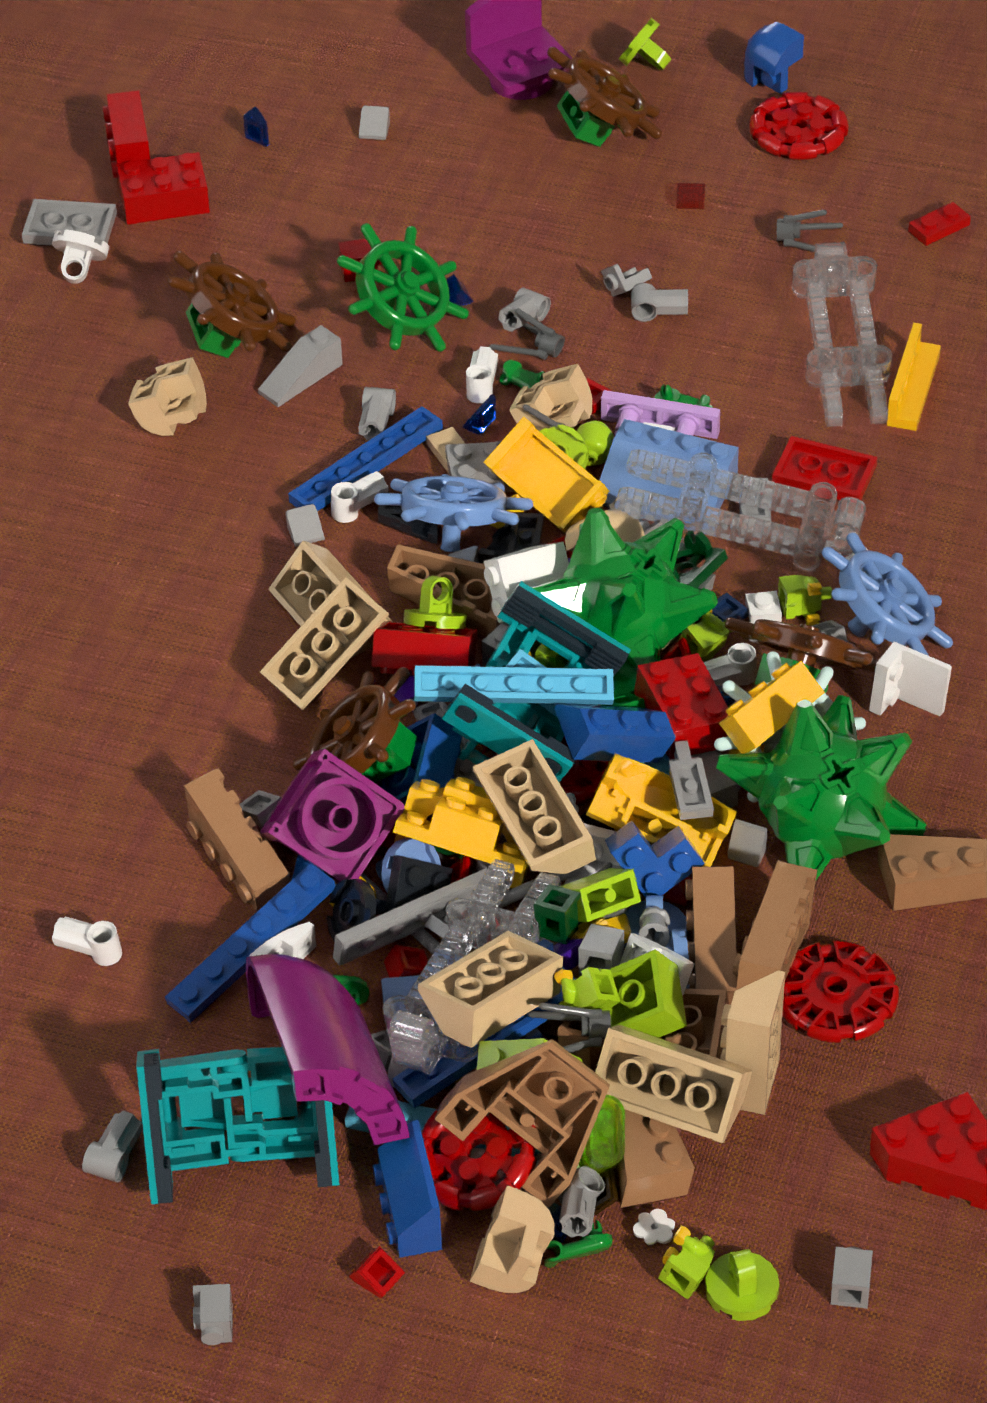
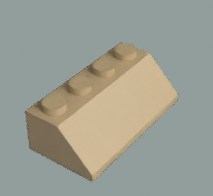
[268,541,393,658]
[260,577,390,710]
[472,739,596,874]
[418,931,563,1048]
[720,971,785,1115]
[595,1025,753,1143]

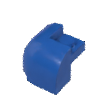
[744,22,804,94]

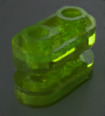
[579,1095,625,1175]

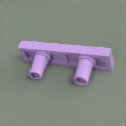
[601,390,720,439]

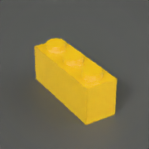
[719,661,825,754]

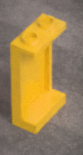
[483,417,610,534]

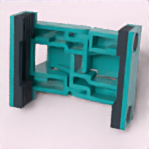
[442,581,631,782]
[136,1047,340,1204]

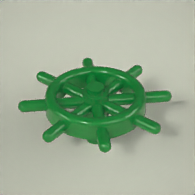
[337,223,469,352]

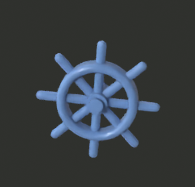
[374,474,533,552]
[821,532,953,656]

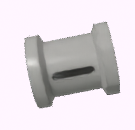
[639,906,670,947]

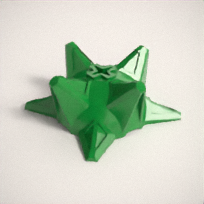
[532,508,718,670]
[716,695,926,880]

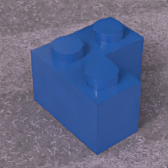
[605,821,705,898]

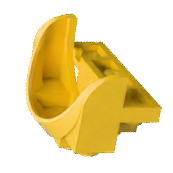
[586,753,737,867]
[393,777,529,889]

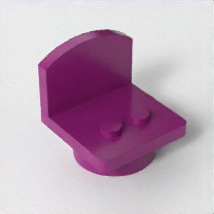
[465,0,572,100]
[260,749,404,883]

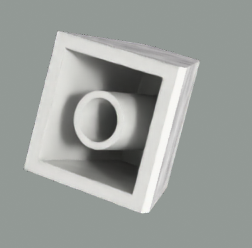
[484,542,569,623]

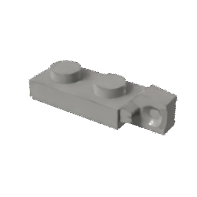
[669,740,714,820]

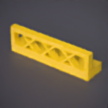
[887,323,941,431]

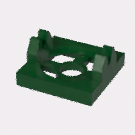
[673,530,728,588]

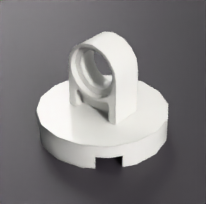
[52,230,110,284]

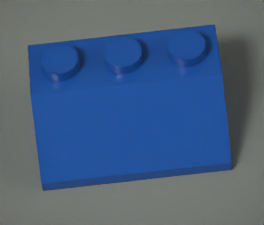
[554,704,676,763]
[379,713,462,819]
[372,1120,442,1258]

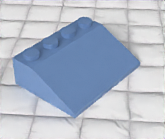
[600,419,739,533]

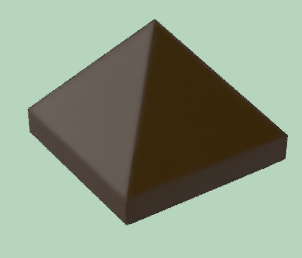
[594,1168,619,1216]

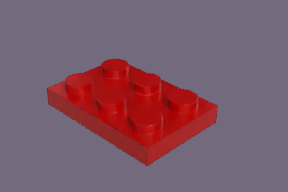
[772,436,878,505]

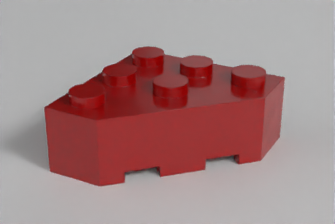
[870,1092,987,1210]

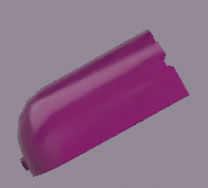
[246,954,410,1145]

